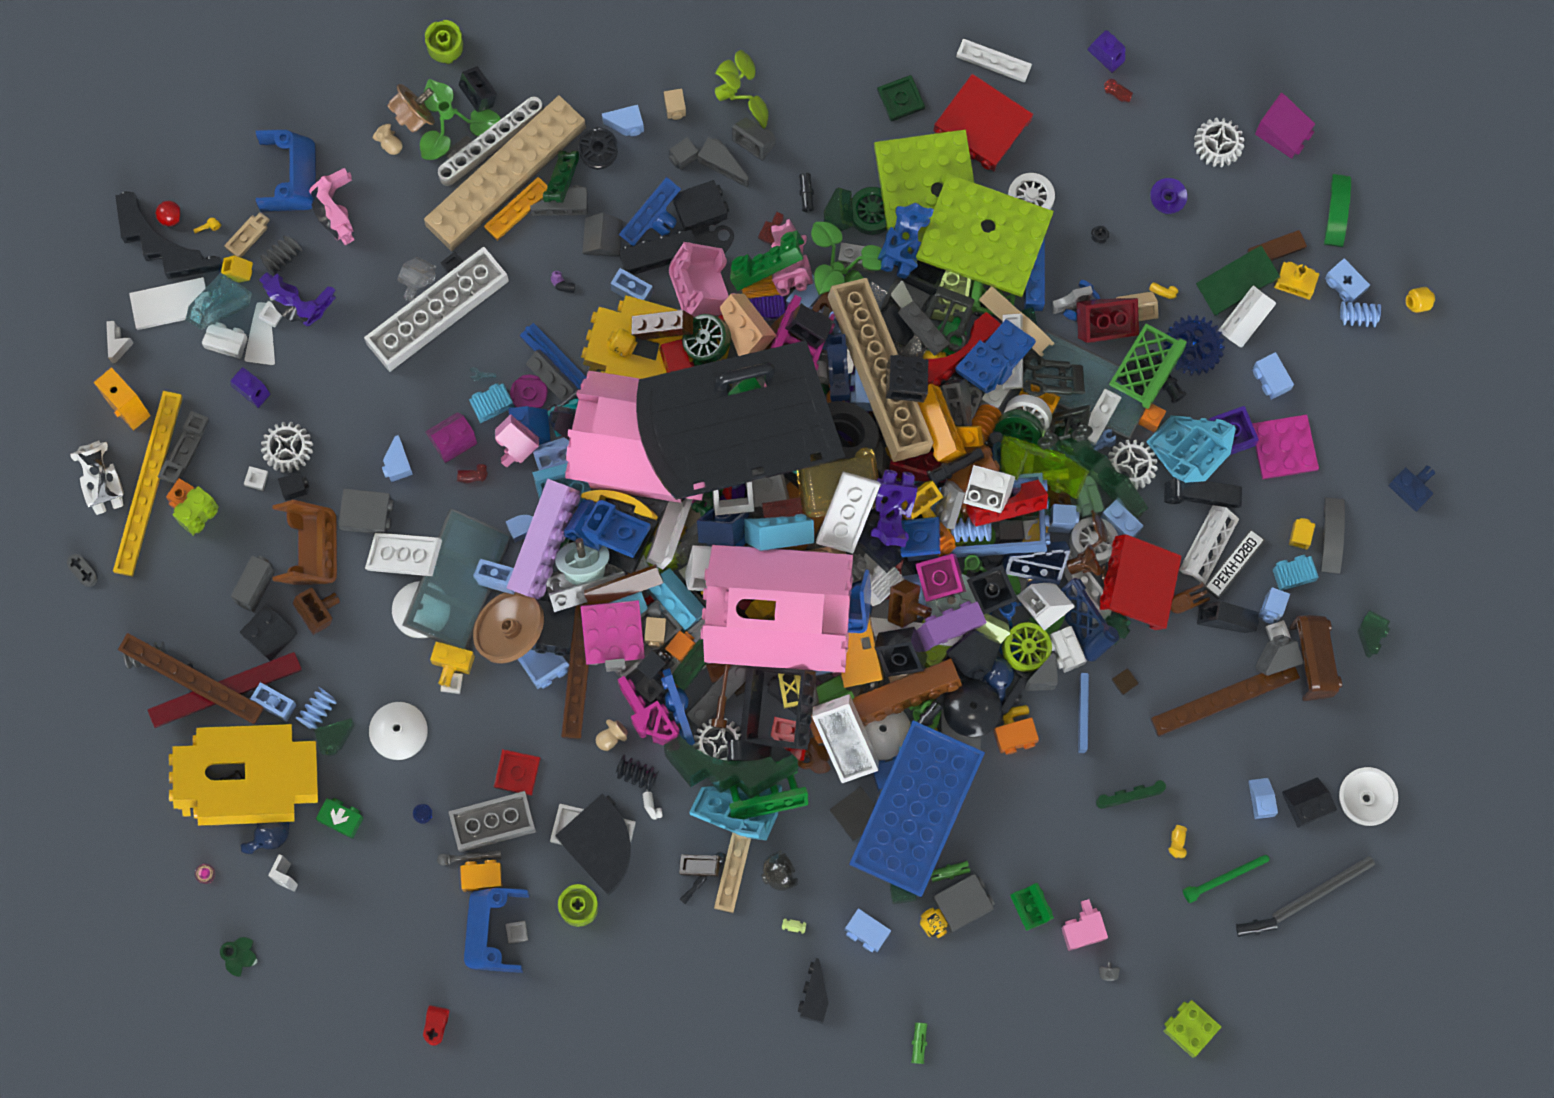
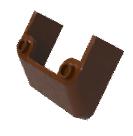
[1289,615,1342,701]

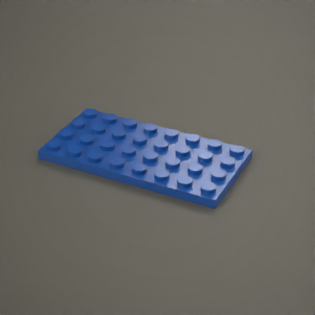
[849,720,985,897]

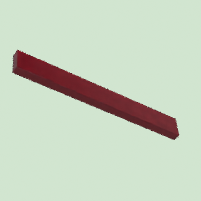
[147,652,302,728]

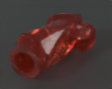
[1104,79,1133,103]
[457,464,488,484]

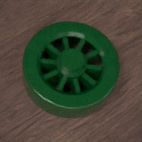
[849,187,888,235]
[682,314,731,363]
[994,409,1043,453]

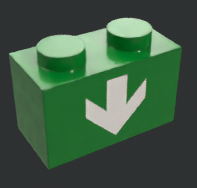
[316,798,364,839]

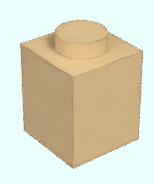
[664,89,686,120]
[644,617,666,648]

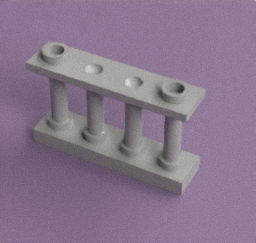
[546,563,625,612]

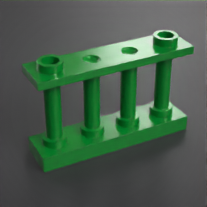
[720,758,808,819]

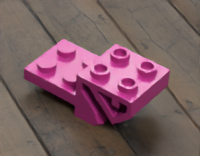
[618,676,680,747]

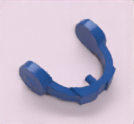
[1063,280,1101,321]

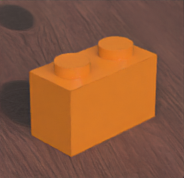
[993,717,1039,755]

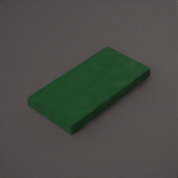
[1196,245,1281,316]

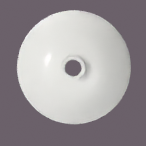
[392,581,450,638]
[369,702,428,760]
[864,711,911,760]
[1339,767,1398,826]

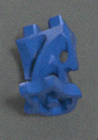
[878,203,934,279]

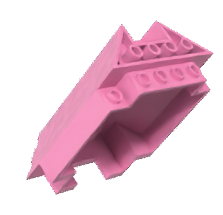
[565,371,705,503]
[701,545,853,673]

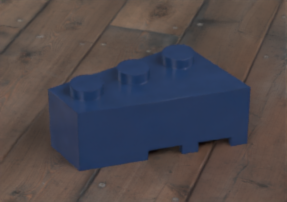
[1001,541,1070,585]

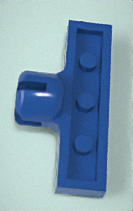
[619,176,681,246]
[661,668,695,746]

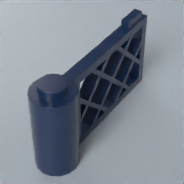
[1061,577,1119,662]

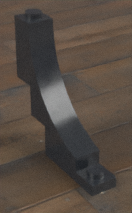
[115,191,223,279]

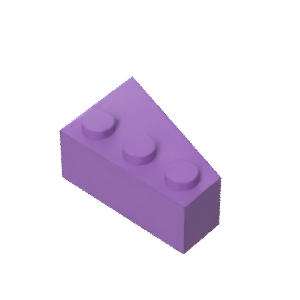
[916,601,987,652]

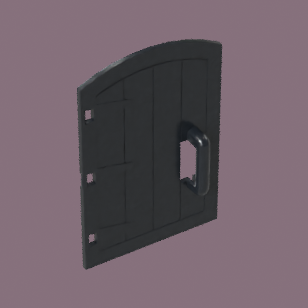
[636,340,845,500]

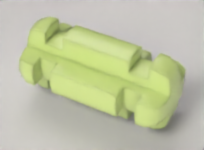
[782,918,806,934]

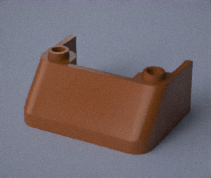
[272,500,337,585]

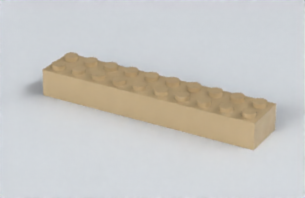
[424,95,586,251]
[828,278,934,462]

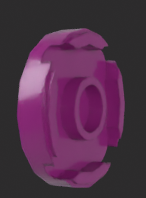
[510,374,548,408]

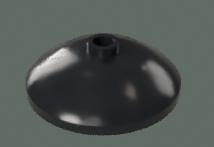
[943,679,1002,738]

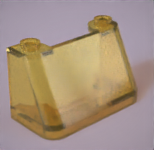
[797,448,882,517]

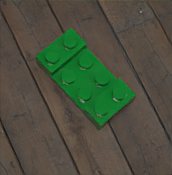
[730,230,804,291]

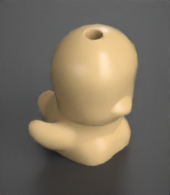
[373,124,403,155]
[596,719,627,751]

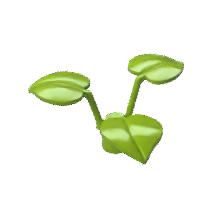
[715,50,768,129]

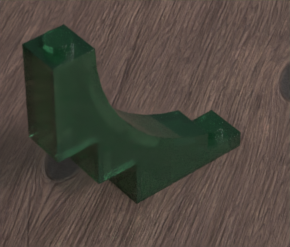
[1054,426,1148,519]
[664,736,798,799]

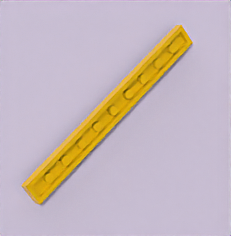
[113,391,183,577]

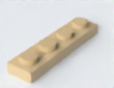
[714,832,751,913]

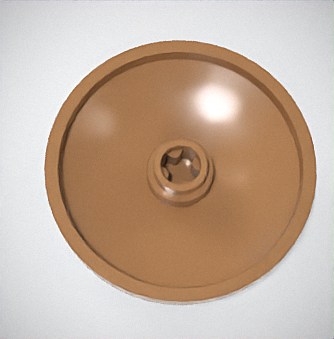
[473,592,544,663]

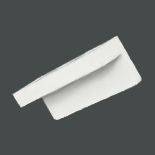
[1218,286,1276,348]
[268,854,298,892]

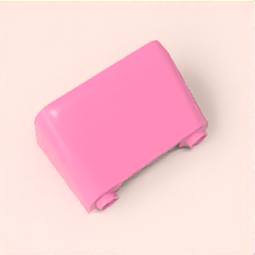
[669,242,736,318]

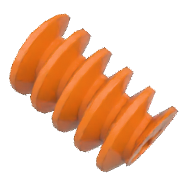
[972,404,1002,441]

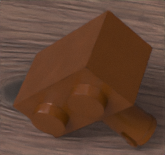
[887,580,932,628]
[292,587,340,635]

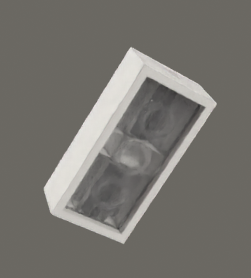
[812,694,879,783]

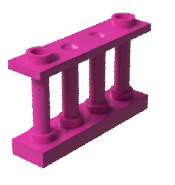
[770,295,835,371]

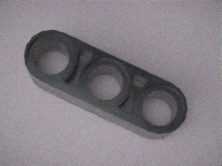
[727,740,772,767]

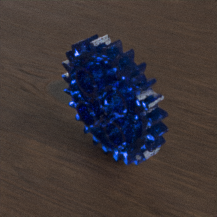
[1163,315,1225,376]

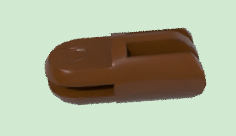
[1170,583,1211,613]

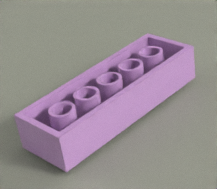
[507,479,581,600]

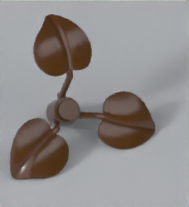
[1067,510,1108,582]

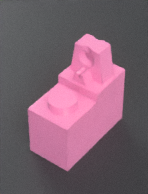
[495,414,539,467]
[1061,899,1108,951]

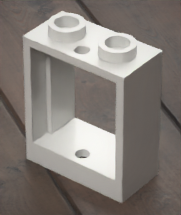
[713,482,754,515]

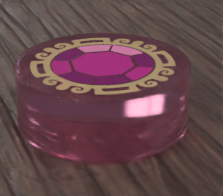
[195,864,215,884]

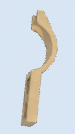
[979,286,1054,358]

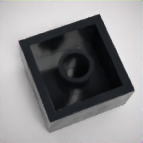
[874,627,927,677]

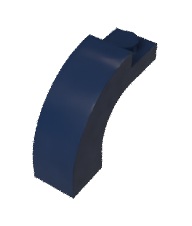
[827,334,850,402]

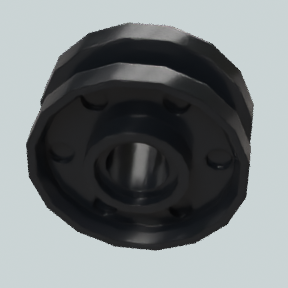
[579,127,618,170]

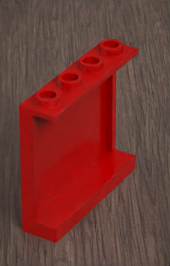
[933,74,1033,171]
[1099,534,1182,630]

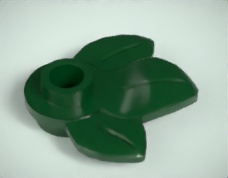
[220,937,258,977]

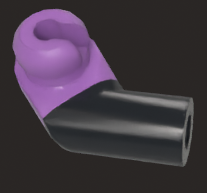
[551,271,575,293]

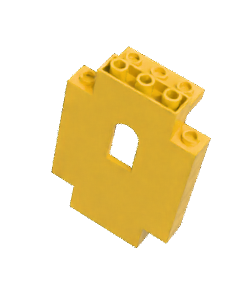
[581,295,730,379]
[169,724,318,826]

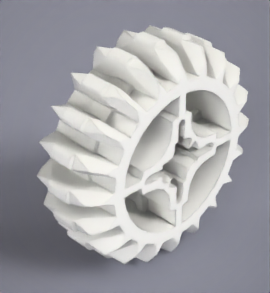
[1194,118,1244,167]
[261,422,313,473]
[1108,440,1158,491]
[693,718,742,771]

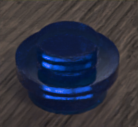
[413,804,433,824]

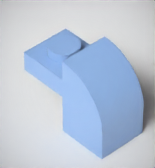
[506,515,533,543]

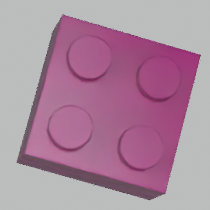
[916,554,966,602]

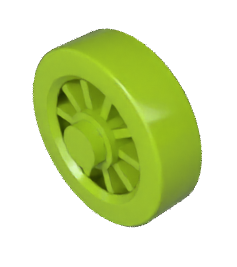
[1002,622,1052,672]

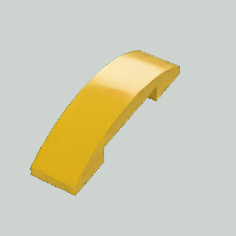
[581,490,658,520]

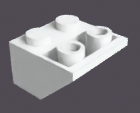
[963,465,1015,513]
[685,545,712,591]
[1017,583,1075,631]

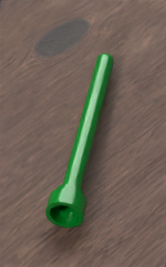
[1182,855,1270,904]

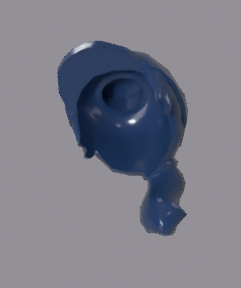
[982,656,1014,706]
[240,822,289,854]

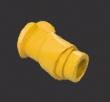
[1168,825,1187,859]

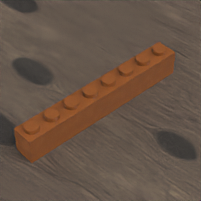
[811,659,962,744]

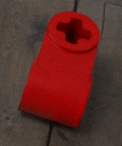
[423,1005,449,1046]

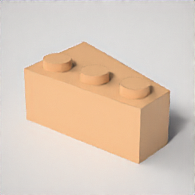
[720,294,776,356]

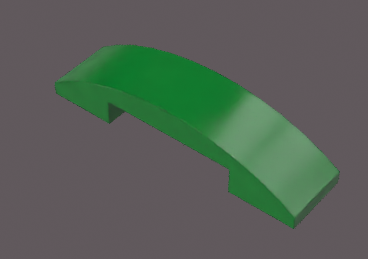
[1324,174,1351,247]

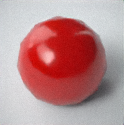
[155,200,180,227]

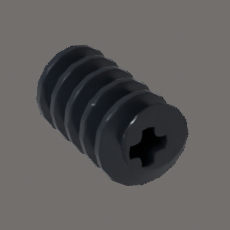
[616,754,659,791]

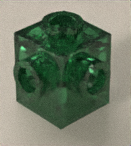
[1105,612,1131,645]

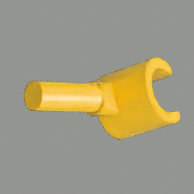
[193,218,221,234]

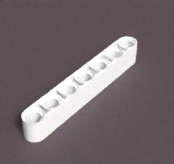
[438,97,543,186]

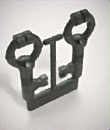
[912,286,975,353]
[1023,353,1085,397]
[1037,405,1093,450]

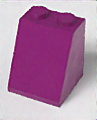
[1255,93,1315,159]
[425,412,477,463]

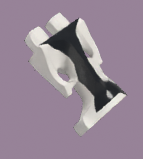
[70,441,124,515]

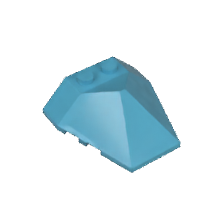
[1147,415,1236,483]
[690,783,782,841]

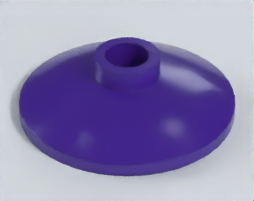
[1150,178,1188,214]

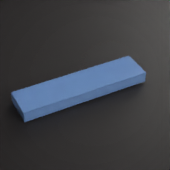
[1078,673,1089,753]

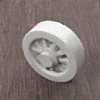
[1008,173,1055,210]
[1004,395,1052,437]
[1069,517,1118,565]

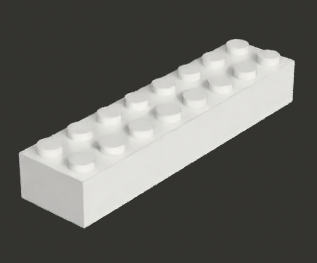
[364,247,509,372]

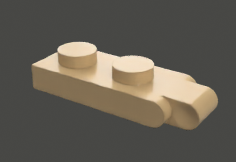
[224,212,270,258]

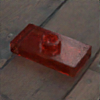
[762,498,803,518]

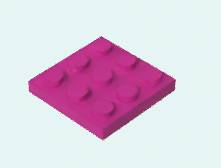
[1252,415,1319,480]
[581,600,645,665]

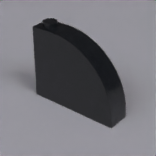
[555,793,631,896]

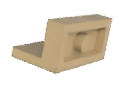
[1116,292,1158,321]

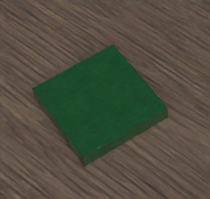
[877,75,925,122]

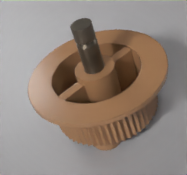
[387,84,435,132]

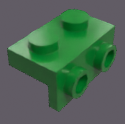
[1010,883,1054,931]

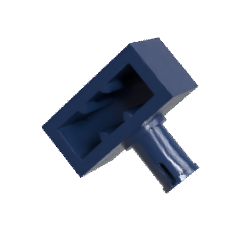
[1388,465,1435,512]

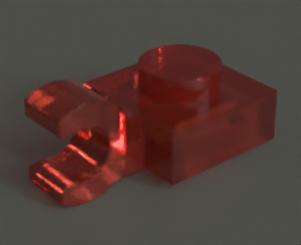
[758,212,784,245]

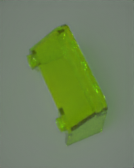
[1001,435,1089,499]

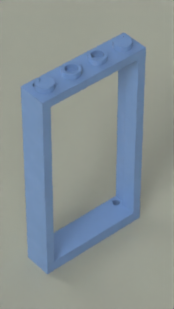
[907,473,1050,561]

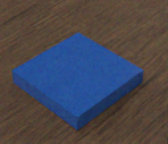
[901,517,941,557]

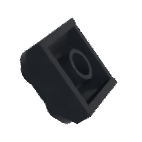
[901,260,946,295]

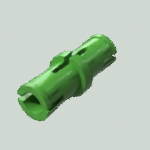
[931,861,971,883]
[911,1023,928,1064]

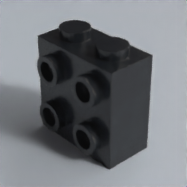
[886,355,929,403]

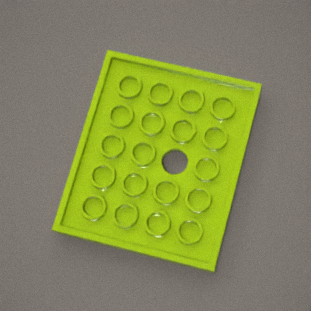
[873,130,982,251]
[916,174,1054,297]

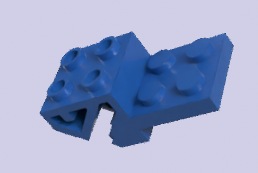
[956,319,1036,393]
[564,500,651,558]

